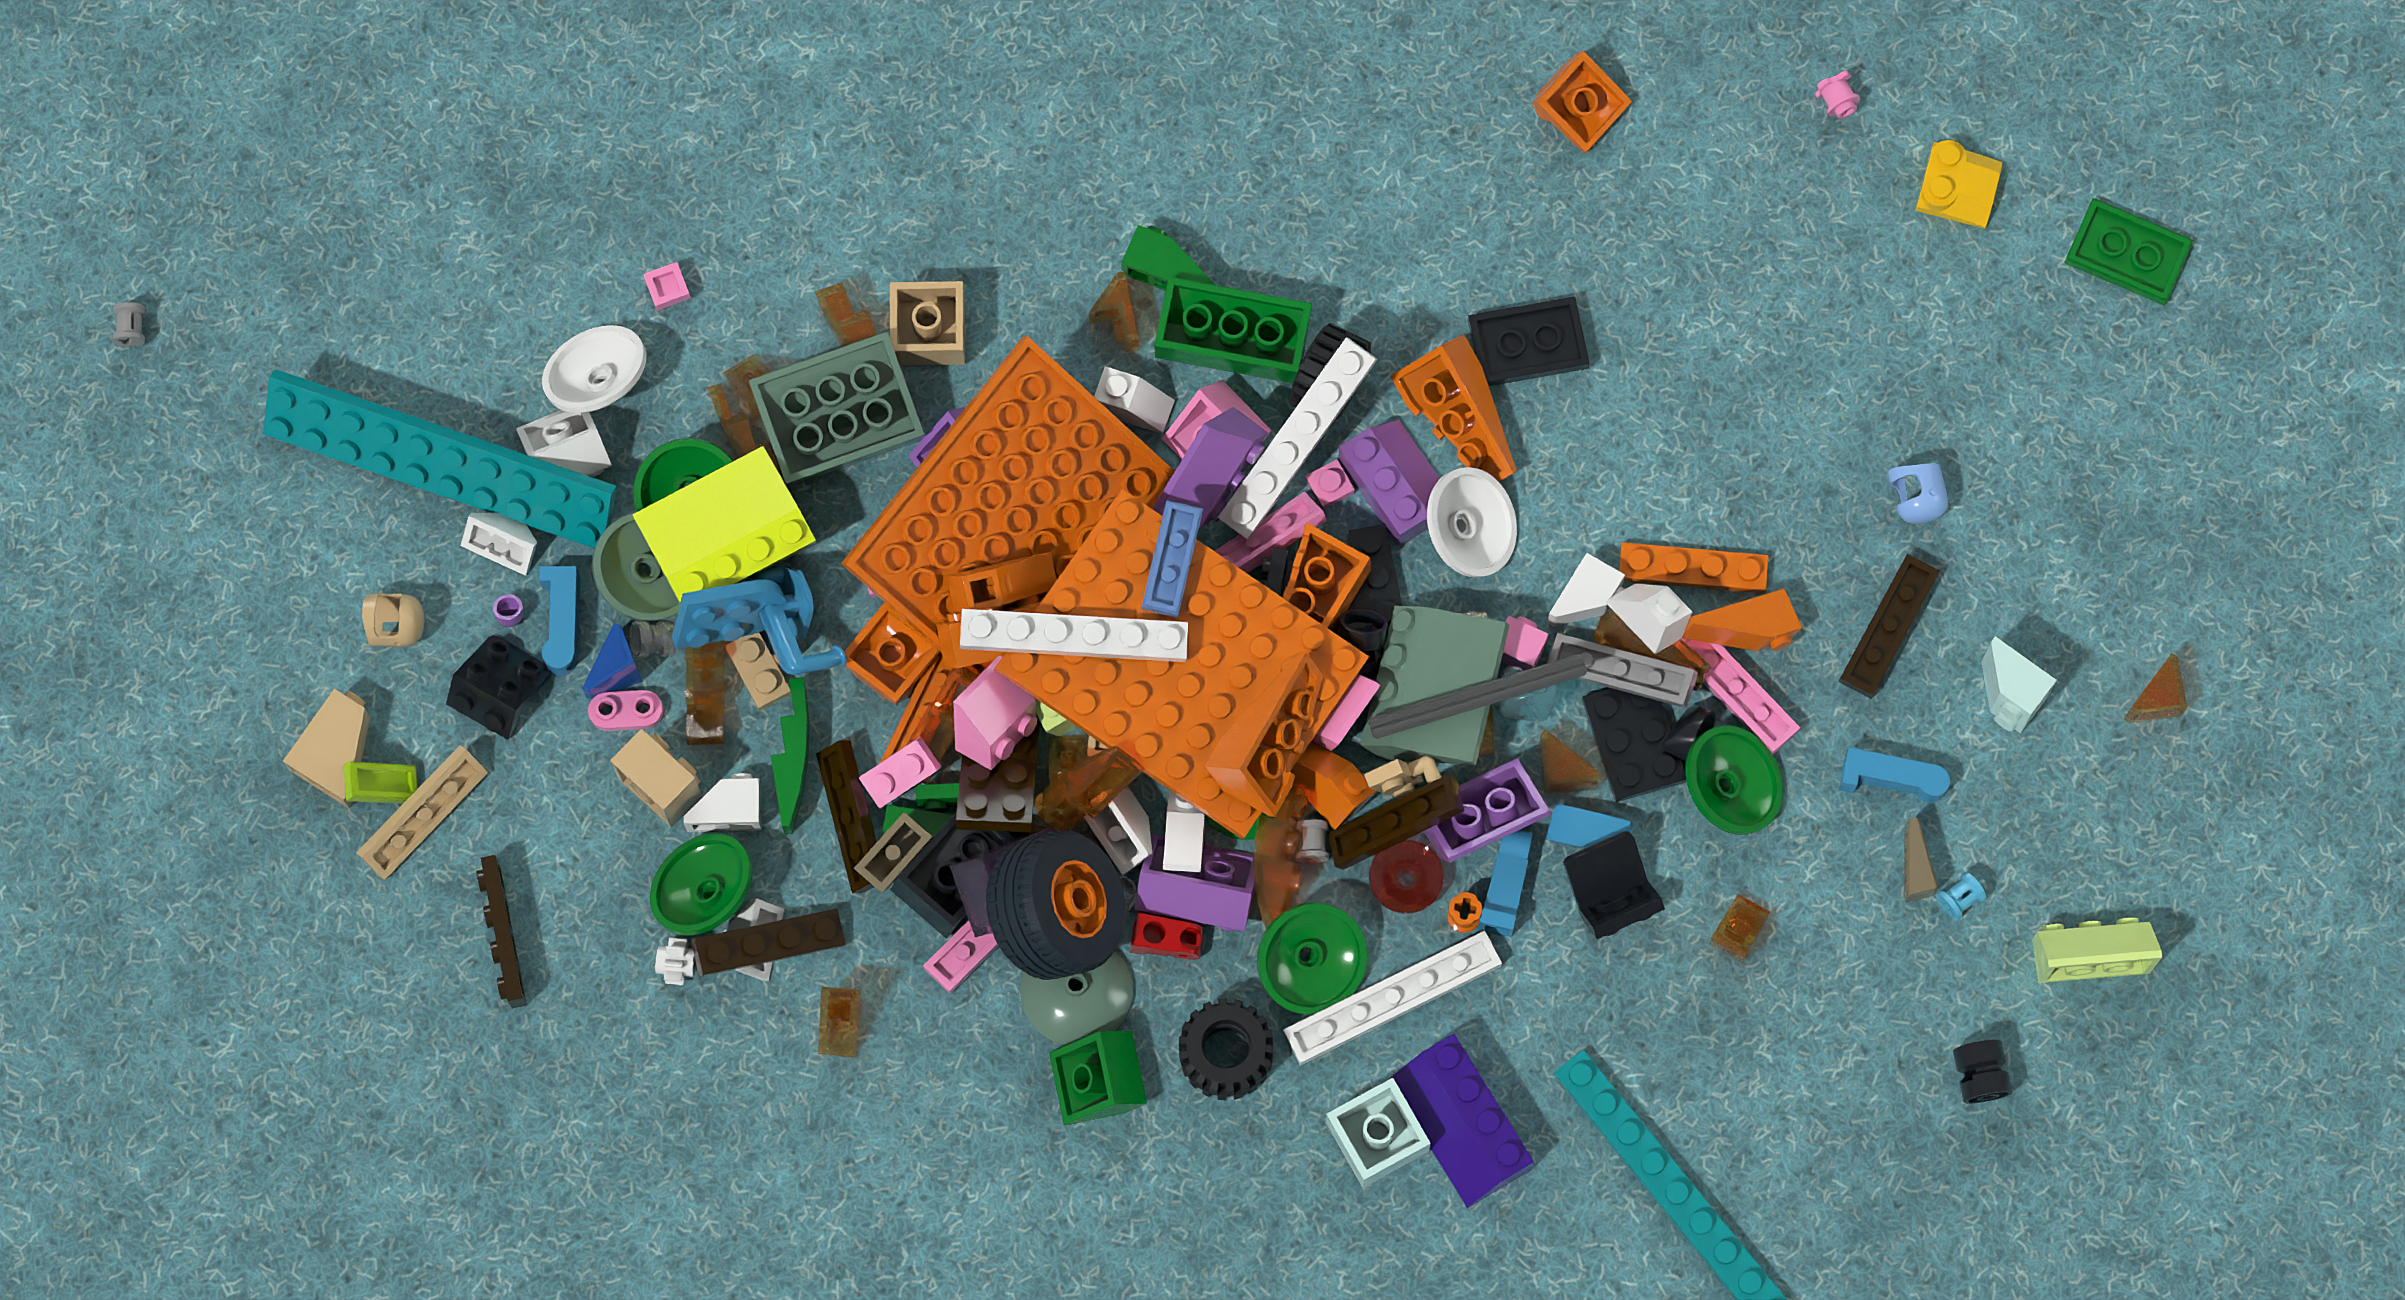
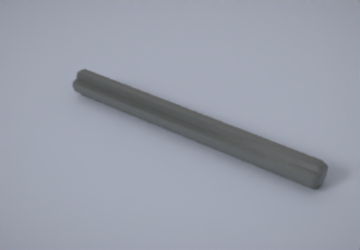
[1369,655,1586,739]

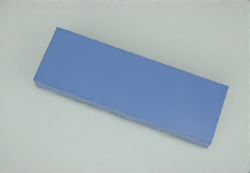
[1141,500,1203,618]

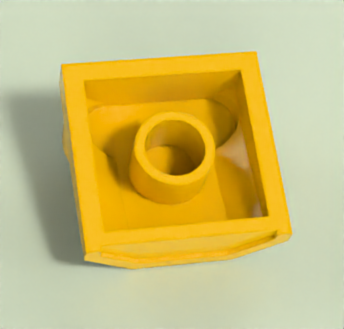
[1915,140,2003,229]

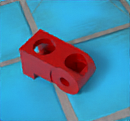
[1130,913,1204,960]

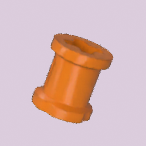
[1447,892,1482,933]

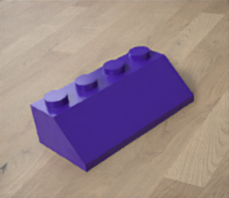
[1388,1034,1534,1208]

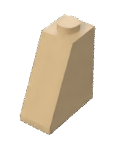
[283,689,370,808]

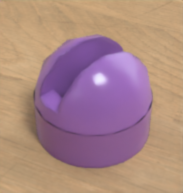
[493,594,524,627]

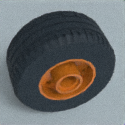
[986,830,1125,980]

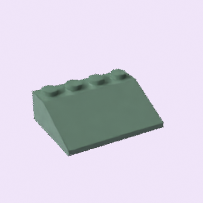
[748,332,925,488]
[1360,606,1510,765]

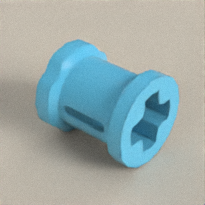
[1936,872,1987,921]

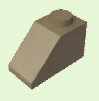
[854,812,933,894]

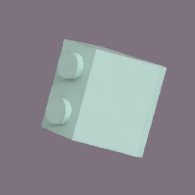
[1981,636,2057,734]

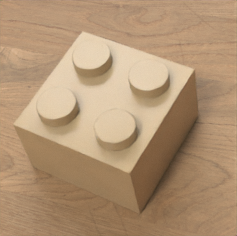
[890,281,965,366]
[610,728,702,827]

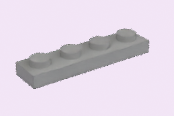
[1547,633,1698,708]

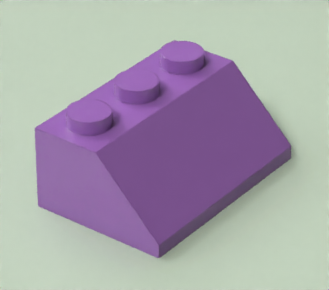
[1152,407,1268,527]
[1338,420,1440,547]
[1424,758,1551,863]
[1134,834,1262,932]

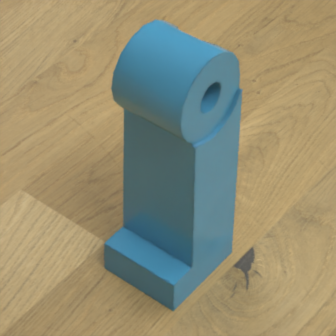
[539,566,580,675]
[1839,747,1950,803]
[1478,830,1533,937]

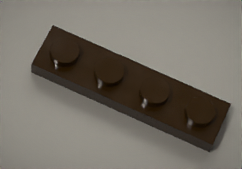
[1839,554,1940,699]
[816,740,877,893]
[1327,774,1464,870]
[476,855,527,1009]
[691,909,846,977]

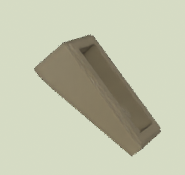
[1904,817,1938,902]

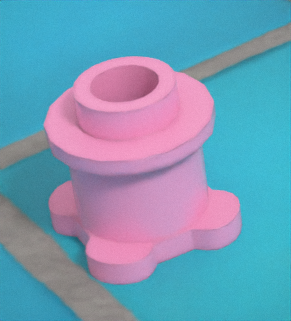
[1814,71,1860,119]

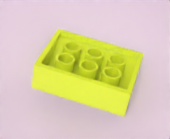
[632,446,816,603]

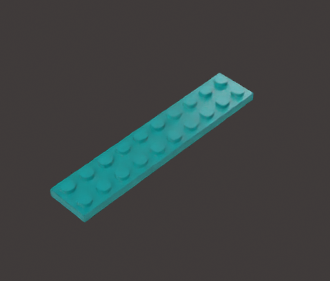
[263,369,617,548]

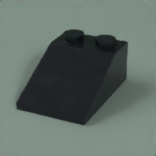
[890,812,1018,939]

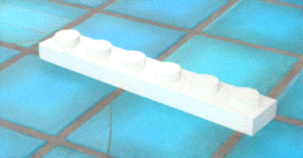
[1218,338,1378,539]
[960,609,1188,662]
[1283,931,1502,1066]

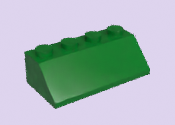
[1154,277,1312,384]

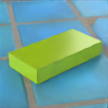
[343,761,418,804]

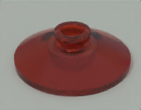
[1369,840,1444,914]

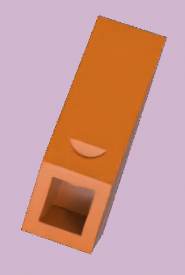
[946,551,1057,612]

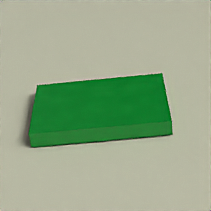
[2064,198,2193,306]

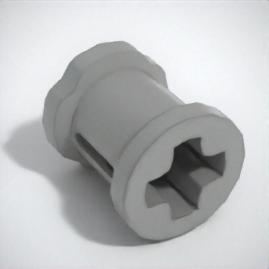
[112,302,146,347]
[1296,819,1329,863]

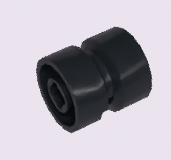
[1338,608,1388,678]
[1953,1040,2012,1104]

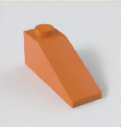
[1682,589,1802,651]
[1290,741,1377,830]

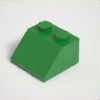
[1049,1031,1147,1125]

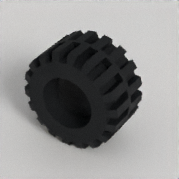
[1290,323,1371,422]
[1179,998,1274,1100]

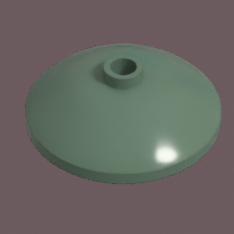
[592,512,680,622]
[1020,950,1133,1046]

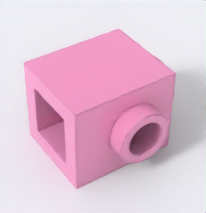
[1501,615,1549,671]

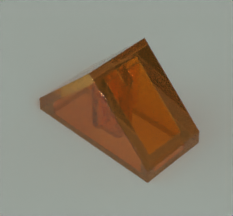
[723,354,771,418]
[2124,653,2187,723]
[1538,729,1603,794]
[818,986,863,1058]

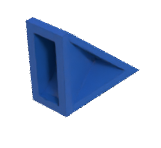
[582,623,642,700]

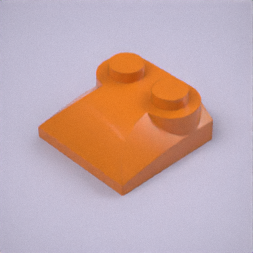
[1532,51,1632,153]
[844,602,940,706]

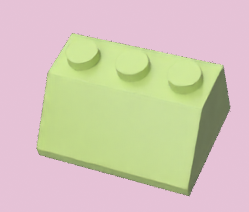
[2032,918,2162,983]

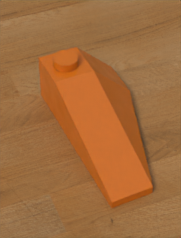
[1390,334,1517,482]
[1205,652,1323,817]

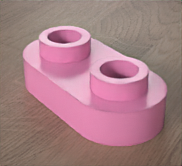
[588,690,663,731]

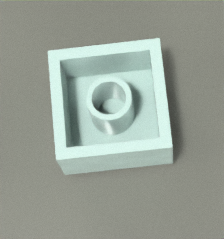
[1326,1078,1431,1188]

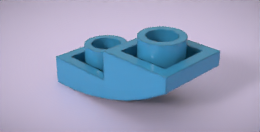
[1546,803,1633,849]

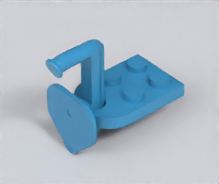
[671,565,847,675]

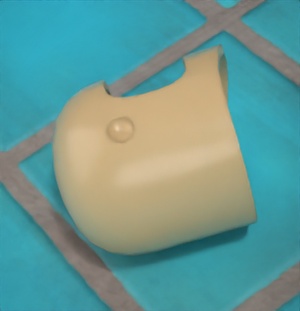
[362,593,425,647]

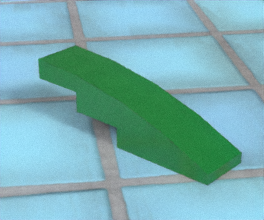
[771,677,810,835]

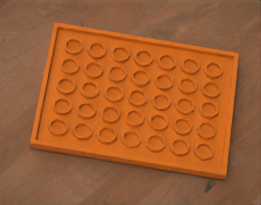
[841,336,1175,681]
[994,489,1369,840]

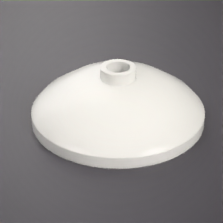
[542,325,646,413]
[1427,467,1517,577]

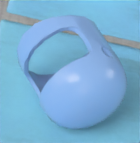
[1887,463,1949,524]

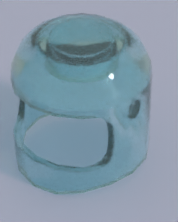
[1493,666,1557,721]

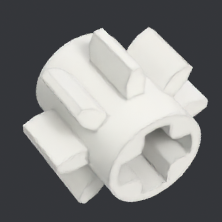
[655,937,697,985]

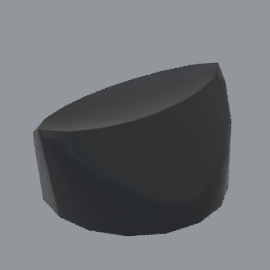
[1662,705,1716,760]

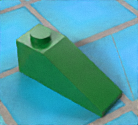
[1121,225,1215,291]

